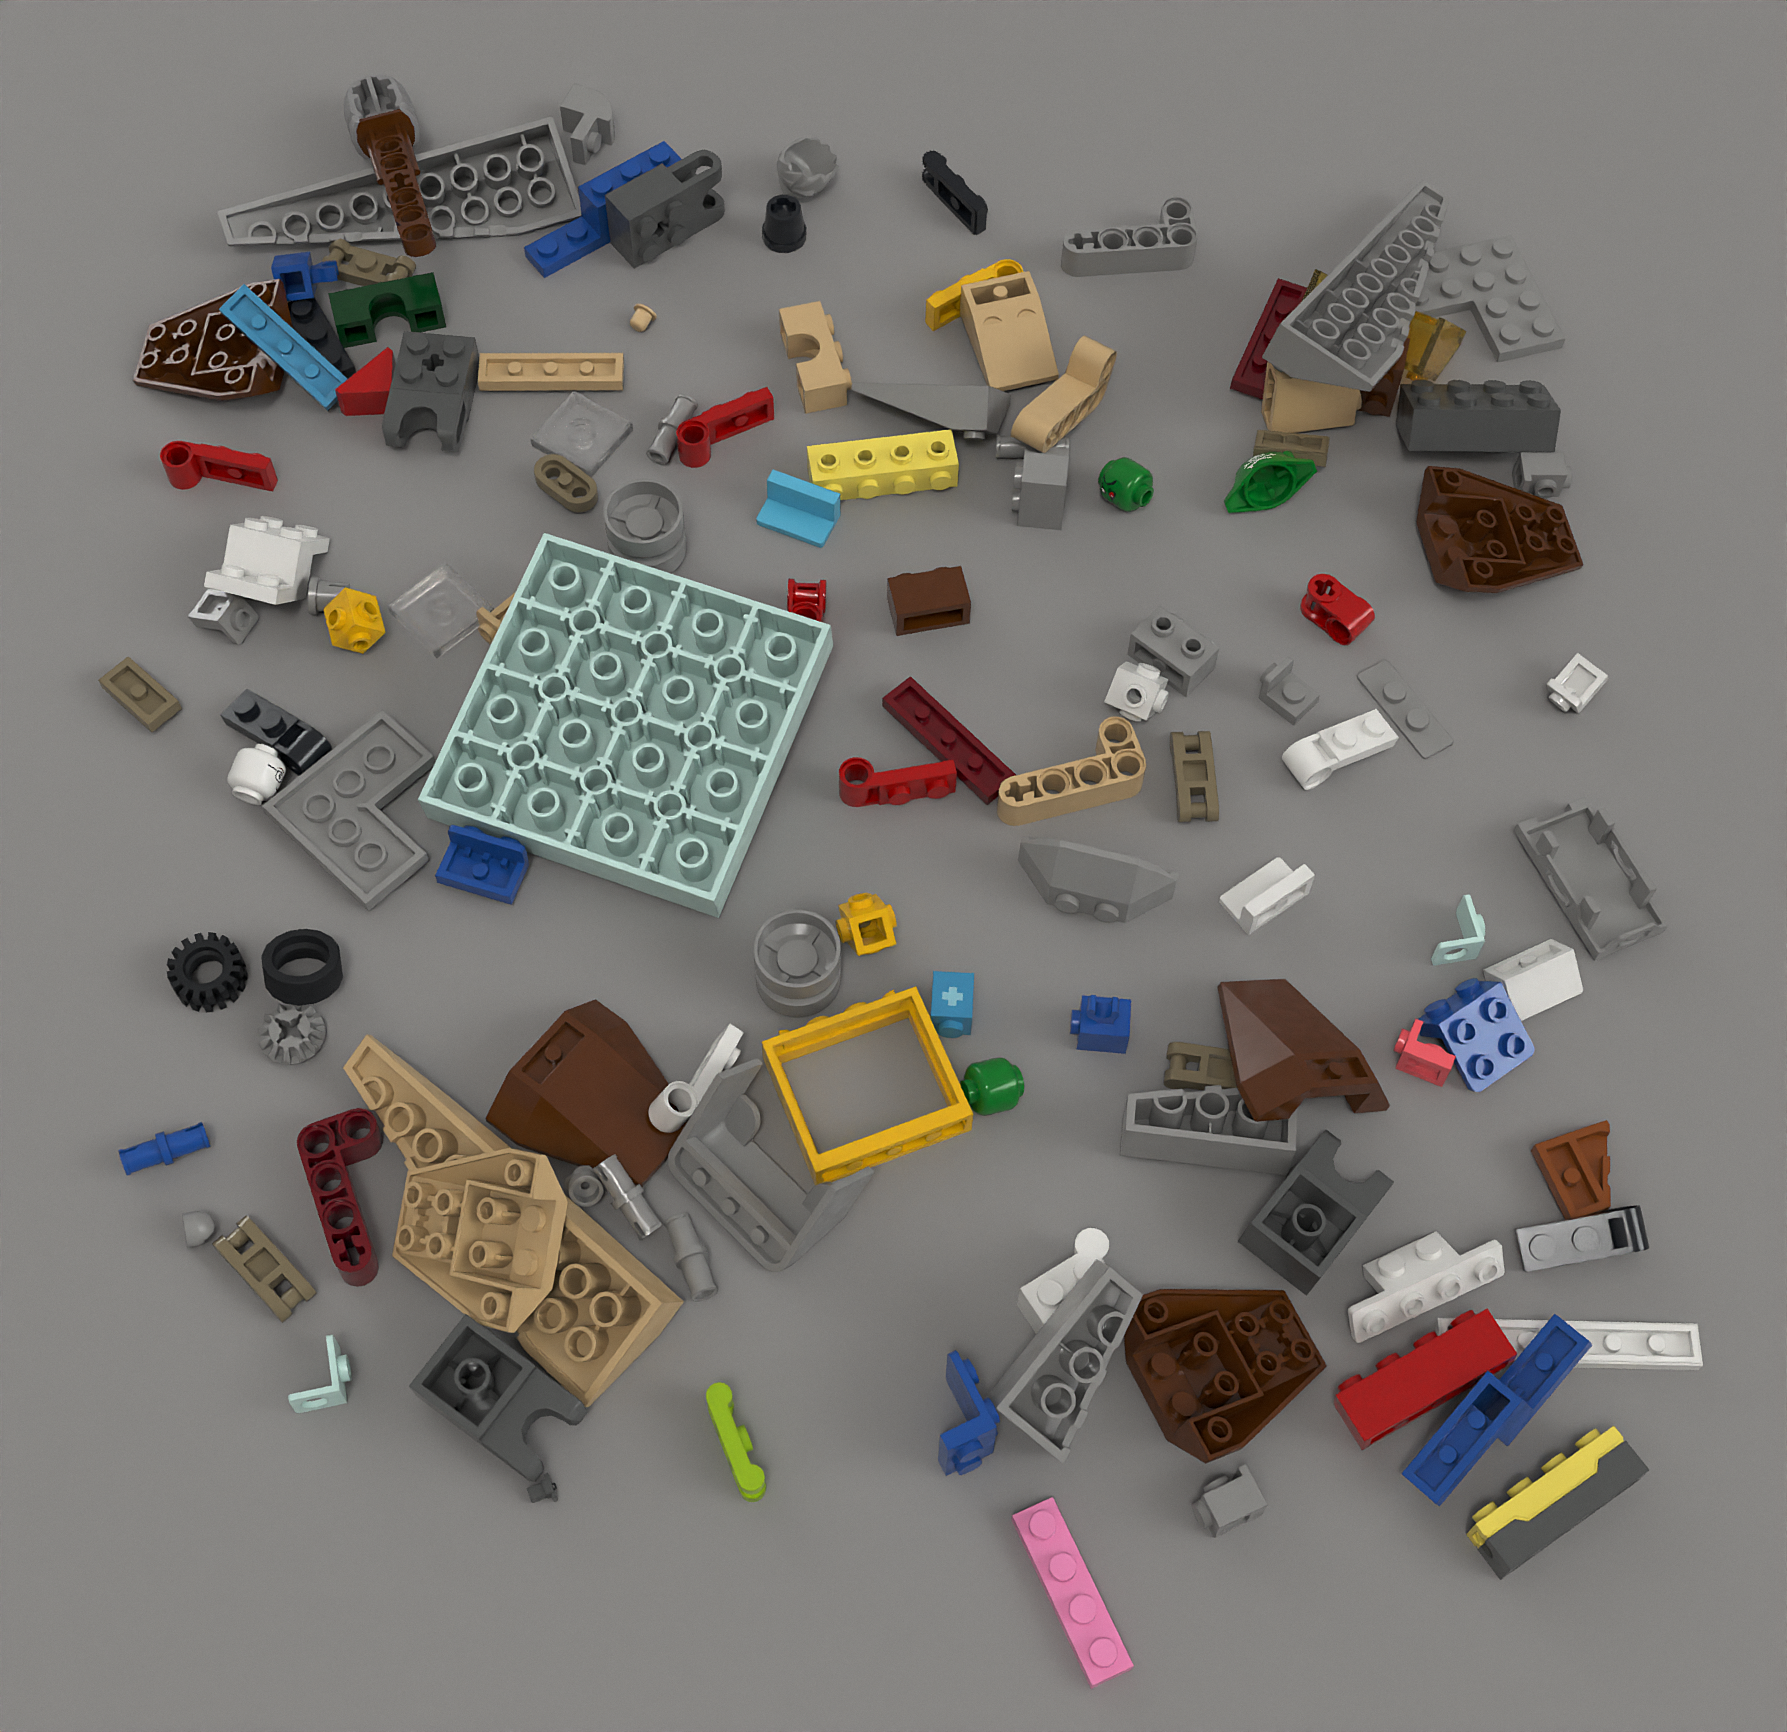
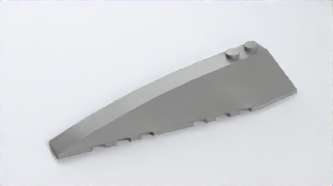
[1262,180,1450,392]

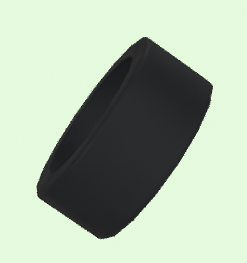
[261,929,343,1006]

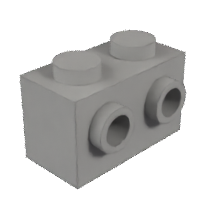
[1127,606,1219,697]

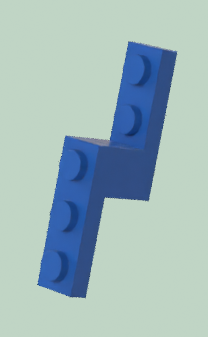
[524,141,681,278]
[1402,1314,1592,1507]

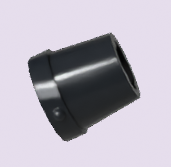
[762,194,807,253]

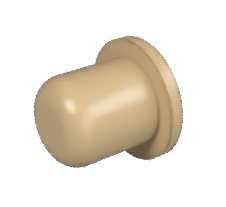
[630,303,657,332]

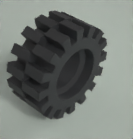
[166,932,248,1013]

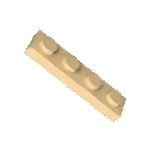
[478,353,624,391]

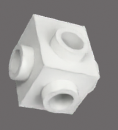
[1104,661,1169,721]

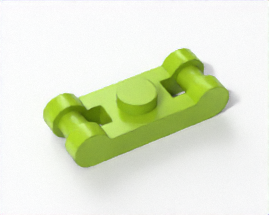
[706,1382,766,1502]

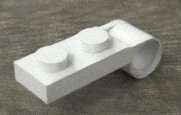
[1282,709,1399,790]
[648,1024,744,1133]

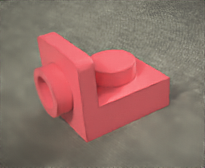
[1393,1019,1456,1087]

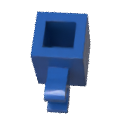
[271,251,339,301]
[1070,995,1131,1054]

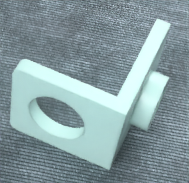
[1431,894,1485,965]
[288,1334,352,1413]

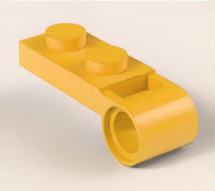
[925,259,1023,332]

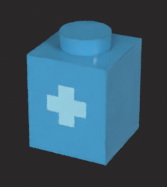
[930,971,974,1038]

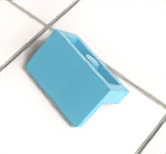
[756,469,840,548]

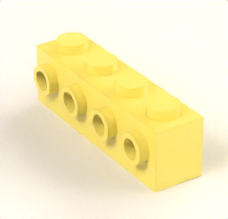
[807,429,959,500]

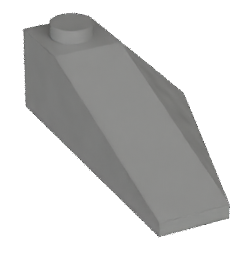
[851,382,1011,440]

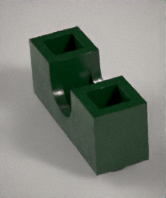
[328,272,446,348]

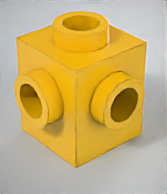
[323,587,386,654]
[835,893,897,956]

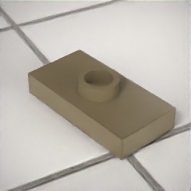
[1253,430,1330,467]

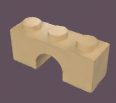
[779,301,852,414]

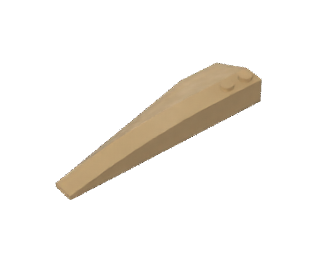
[343,1034,684,1407]

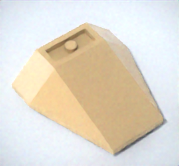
[392,1148,568,1333]

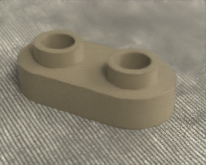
[534,454,598,512]

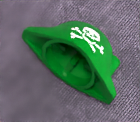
[1224,451,1317,513]

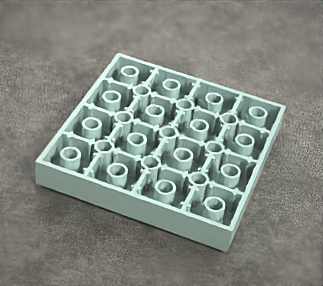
[418,533,833,918]

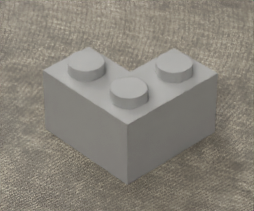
[1011,445,1070,530]

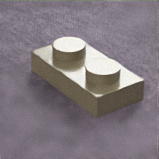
[98,656,182,732]

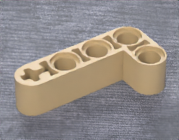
[1011,335,1117,453]
[997,716,1146,826]

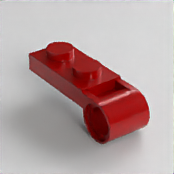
[676,387,774,468]
[160,441,278,492]
[839,757,957,807]

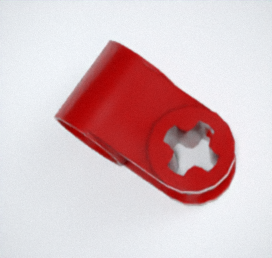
[1300,573,1375,645]
[787,579,827,622]

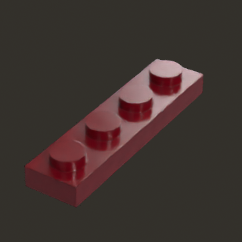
[1230,278,1311,400]
[882,676,1016,805]

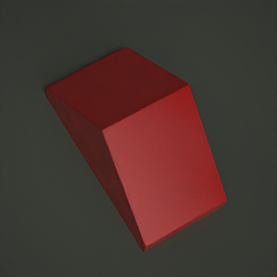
[335,347,396,416]

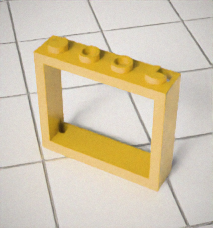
[762,986,973,1186]

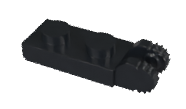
[922,150,988,235]

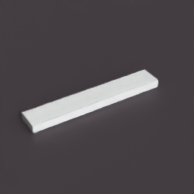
[1435,1318,1703,1370]

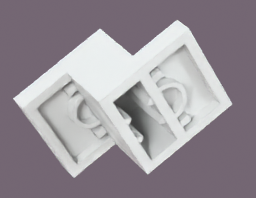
[204,516,330,605]

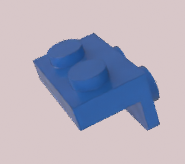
[435,825,529,905]

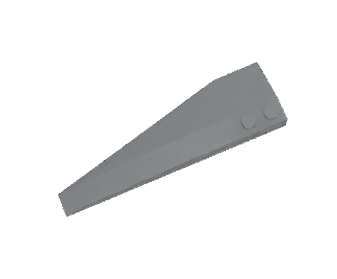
[217,116,582,246]

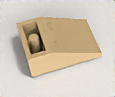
[960,271,1059,391]

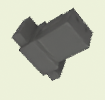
[527,1473,558,1503]

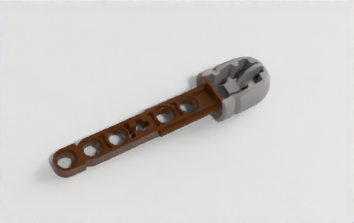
[344,74,436,257]

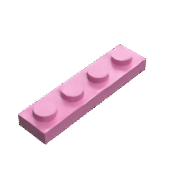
[1011,1497,1134,1689]

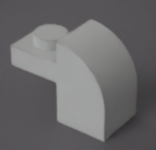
[560,83,615,165]

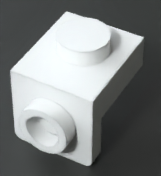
[1546,653,1609,714]

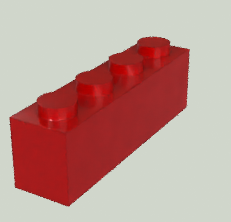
[1333,1308,1517,1450]

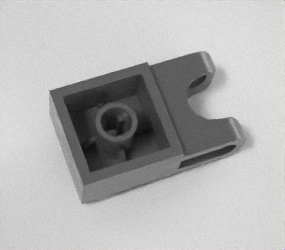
[605,150,725,269]
[382,331,479,452]
[1238,1130,1394,1296]
[409,1314,588,1482]

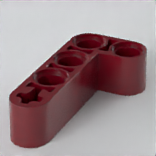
[297,1108,383,1287]

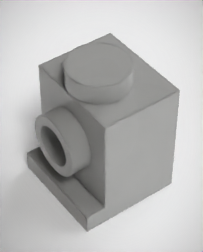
[1512,451,1572,498]
[1192,1464,1268,1538]

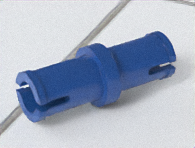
[118,1122,211,1176]

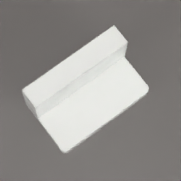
[1219,857,1315,935]
[1483,939,1583,1021]

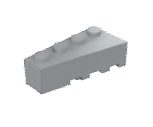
[1120,1085,1297,1176]
[986,1259,1143,1464]

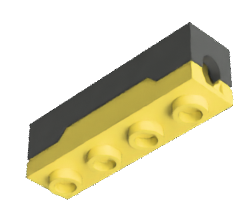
[1466,1426,1649,1580]

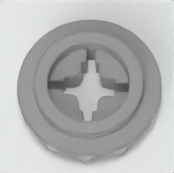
[257,1003,325,1065]

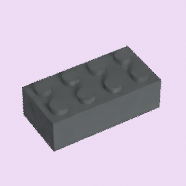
[1396,380,1561,452]

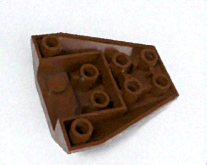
[133,279,293,401]
[1416,466,1584,593]
[1217,979,1390,1122]
[485,999,690,1187]
[1124,1289,1327,1464]

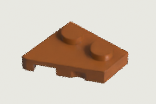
[1531,1120,1611,1219]

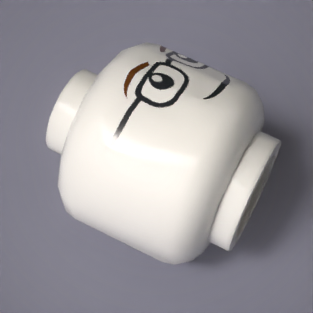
[227,744,286,805]

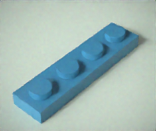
[219,284,347,411]

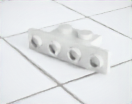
[1348,1231,1505,1343]

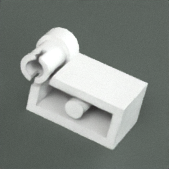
[1017,1228,1109,1334]

